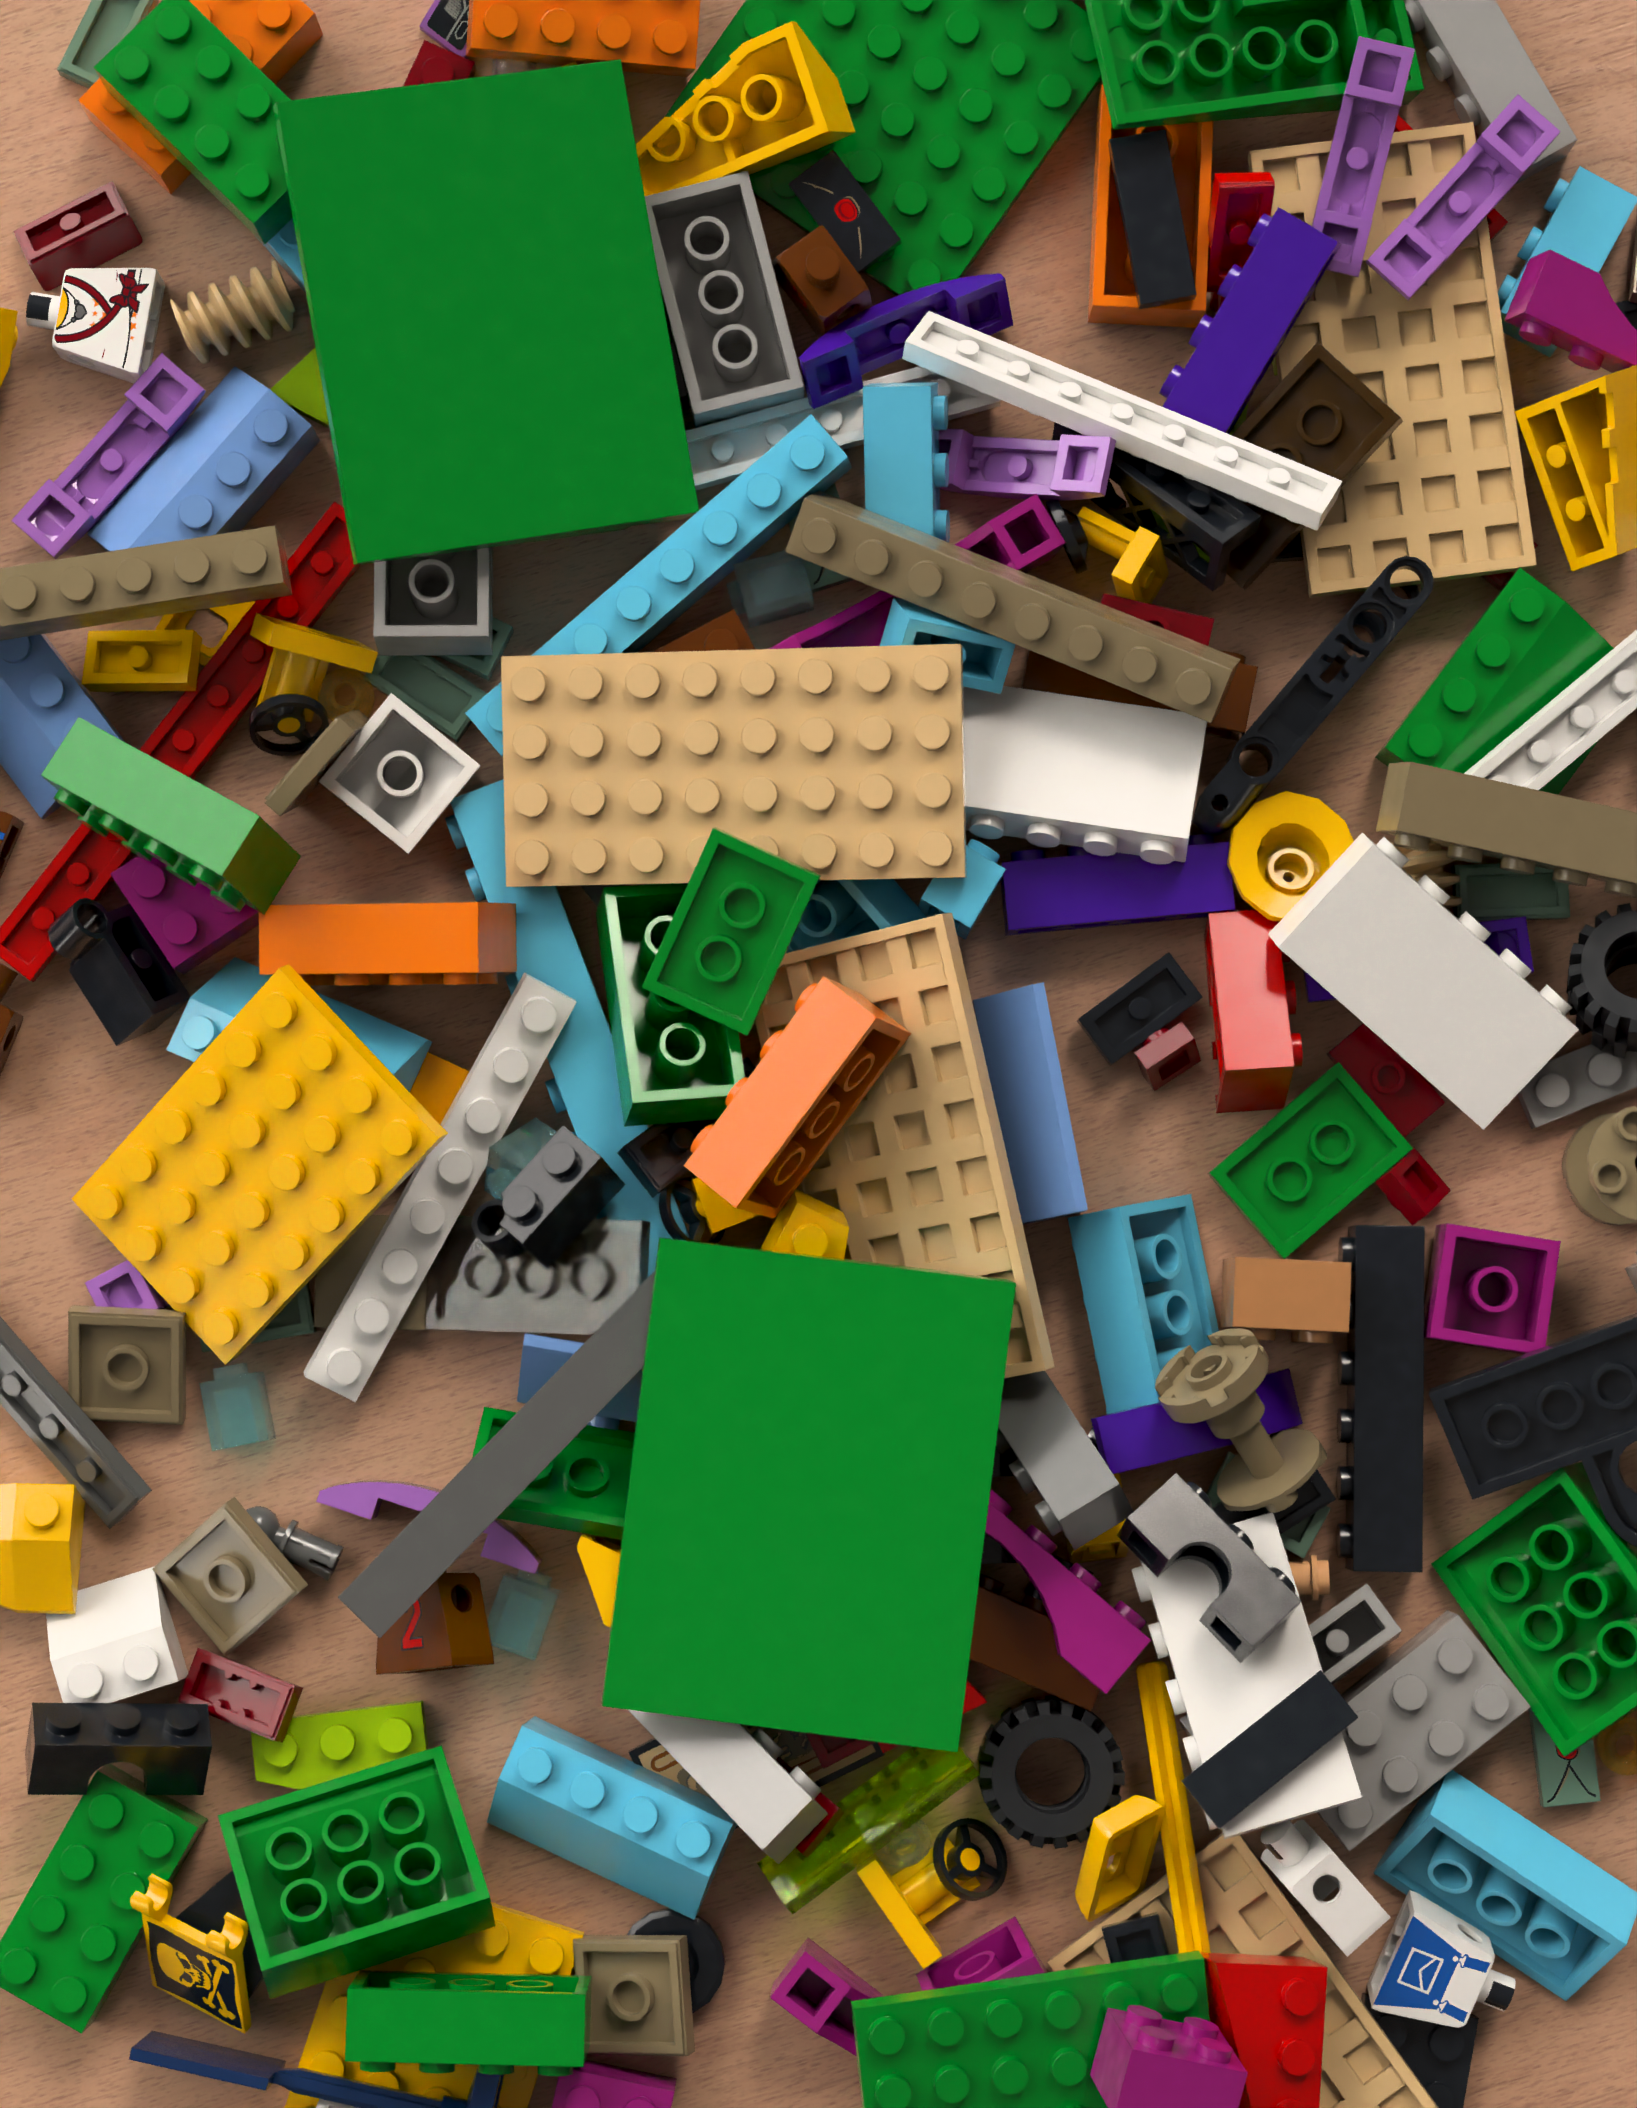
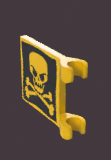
[130,1873,252,2034]

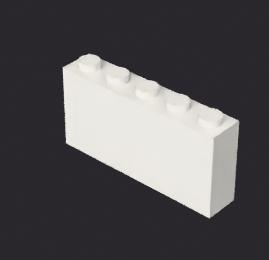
[963,686,1207,864]
[1268,833,1579,1130]
[1131,1513,1362,1840]

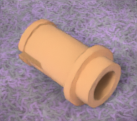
[1288,1555,1330,1601]

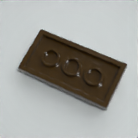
[1192,342,1403,590]

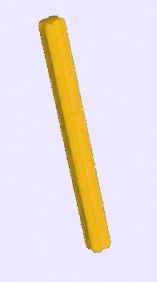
[1136,1661,1211,2005]

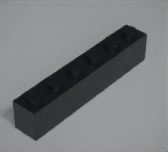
[1336,1225,1425,1572]

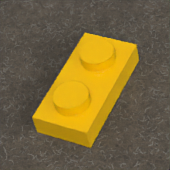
[81,630,202,692]

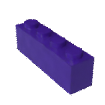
[1159,207,1341,434]
[1000,834,1235,936]

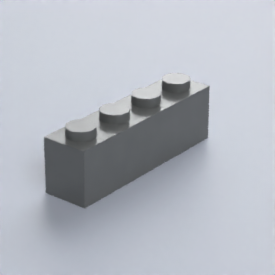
[996,1371,1134,1550]

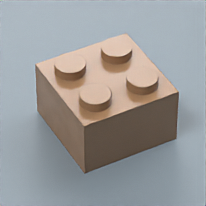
[1220,1257,1352,1344]

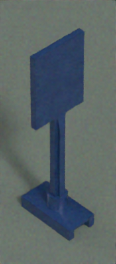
[129,2031,504,2108]

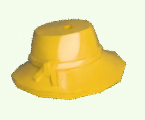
[1227,791,1354,922]

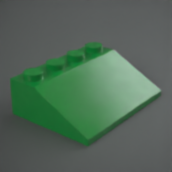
[1375,568,1614,795]
[1431,1462,1637,1757]
[218,1745,495,1999]

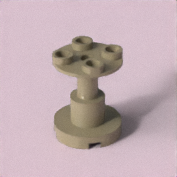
[1561,1106,1637,1225]
[1155,1328,1327,1513]

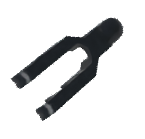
[1192,556,1434,836]

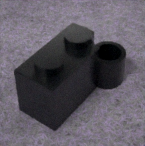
[48,898,191,1046]
[471,1125,625,1270]

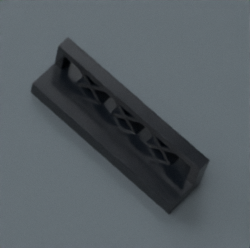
[1052,422,1261,591]

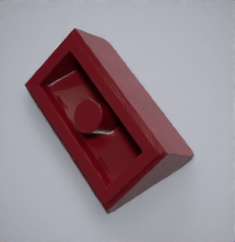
[13,181,143,291]

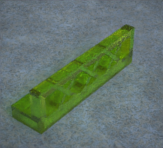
[757,1744,980,1914]

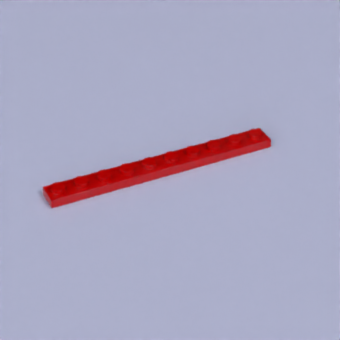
[0,501,361,982]

